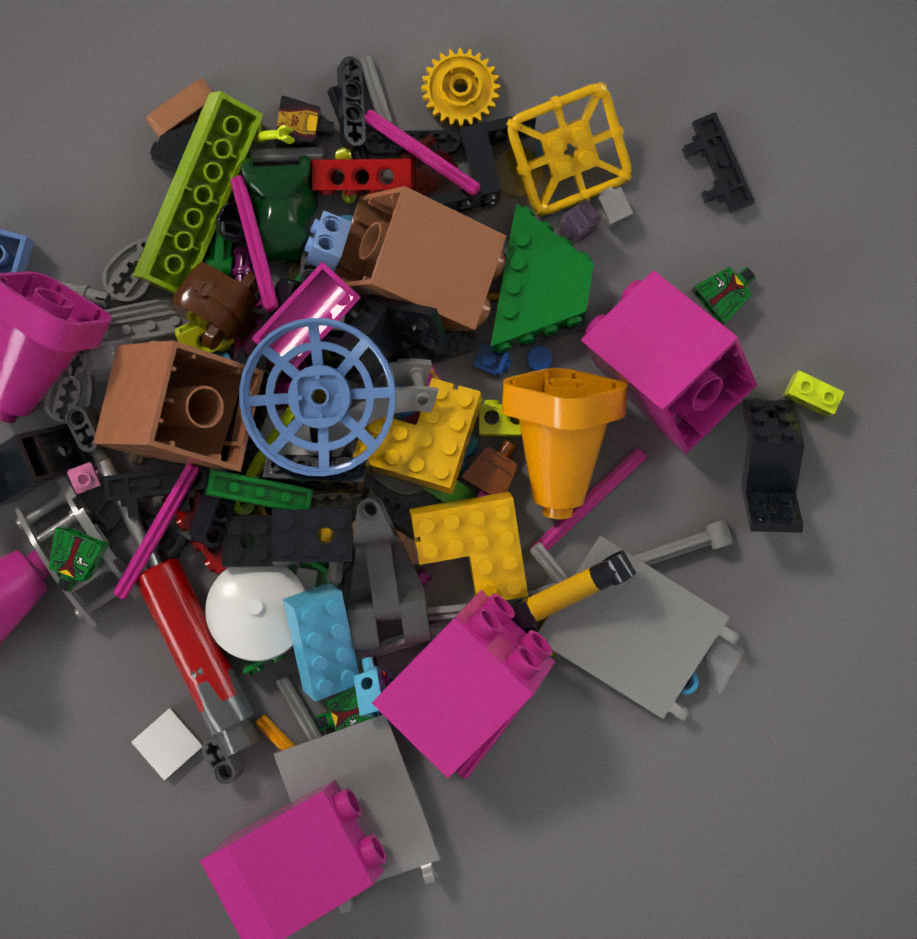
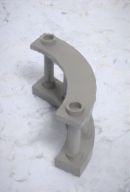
[310,358,439,457]
[15,476,141,628]

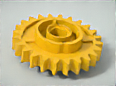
[421,48,500,128]

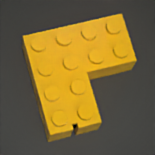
[353,378,483,494]
[409,492,528,600]

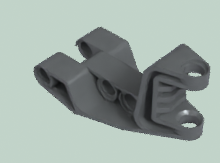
[348,496,431,652]

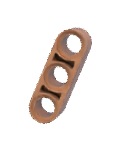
[146,79,213,138]

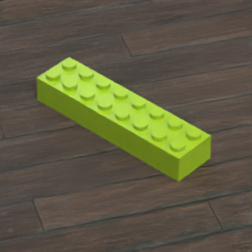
[132,91,263,295]

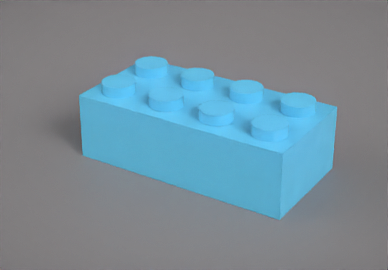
[283,582,359,701]

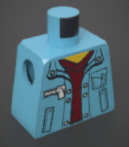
[354,656,393,717]

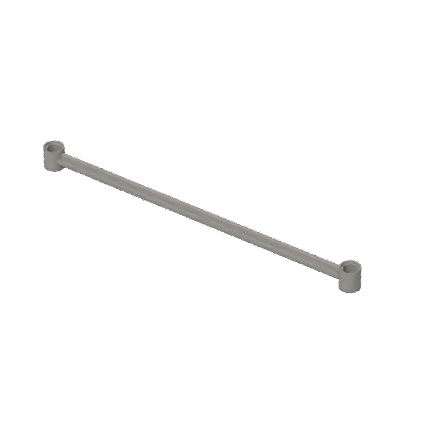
[354,519,734,670]

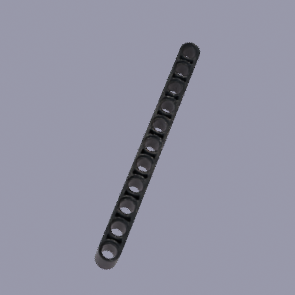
[189,278,303,548]

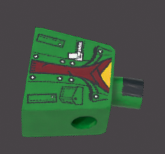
[692,267,755,325]
[49,526,110,592]
[316,686,373,731]

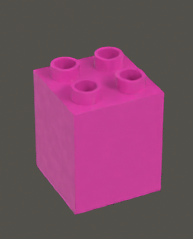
[372,590,555,778]

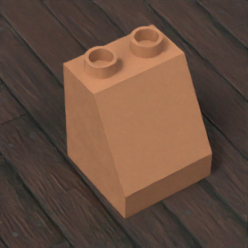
[334,186,506,332]
[93,341,264,472]

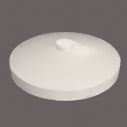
[205,567,305,661]

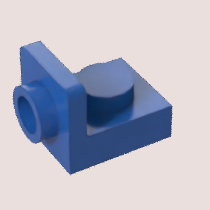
[472,343,512,378]

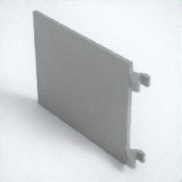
[538,535,740,721]
[273,714,441,914]

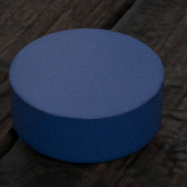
[527,346,552,371]

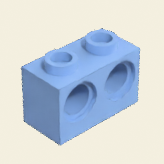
[304,211,352,272]

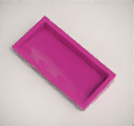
[252,262,361,368]

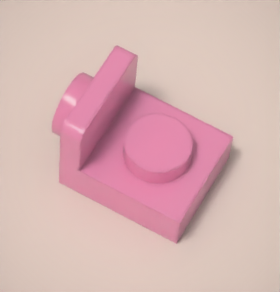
[67,462,102,495]

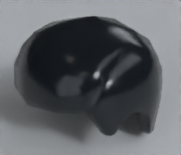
[215,202,246,243]

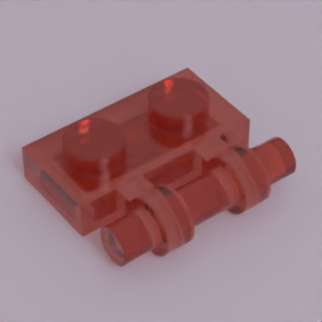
[399,133,458,195]

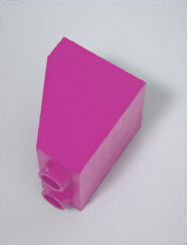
[581,270,757,454]
[200,780,386,939]

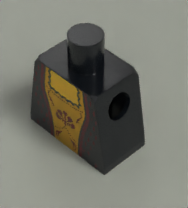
[274,95,334,148]

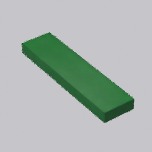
[205,469,313,509]

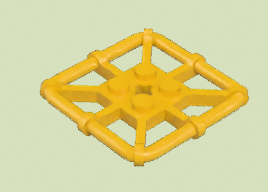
[506,82,633,217]

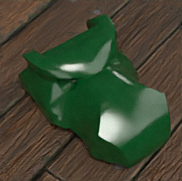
[241,155,318,264]

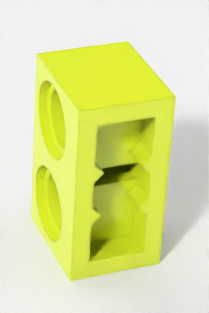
[783,370,845,418]
[479,400,522,437]

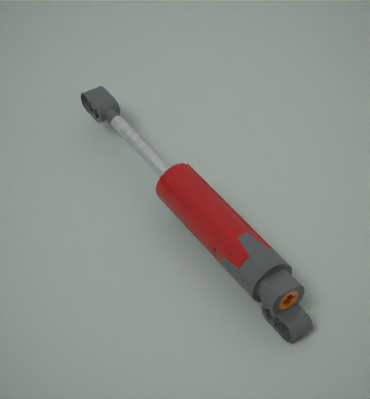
[66,406,260,784]

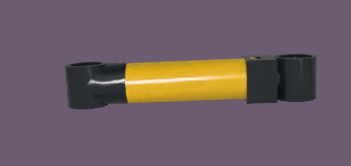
[511,550,636,631]

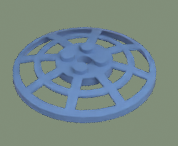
[239,318,396,476]

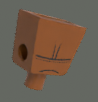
[461,439,518,495]

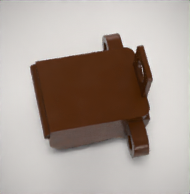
[171,262,259,350]

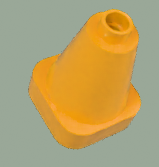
[502,368,628,519]

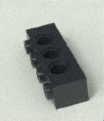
[263,454,373,494]

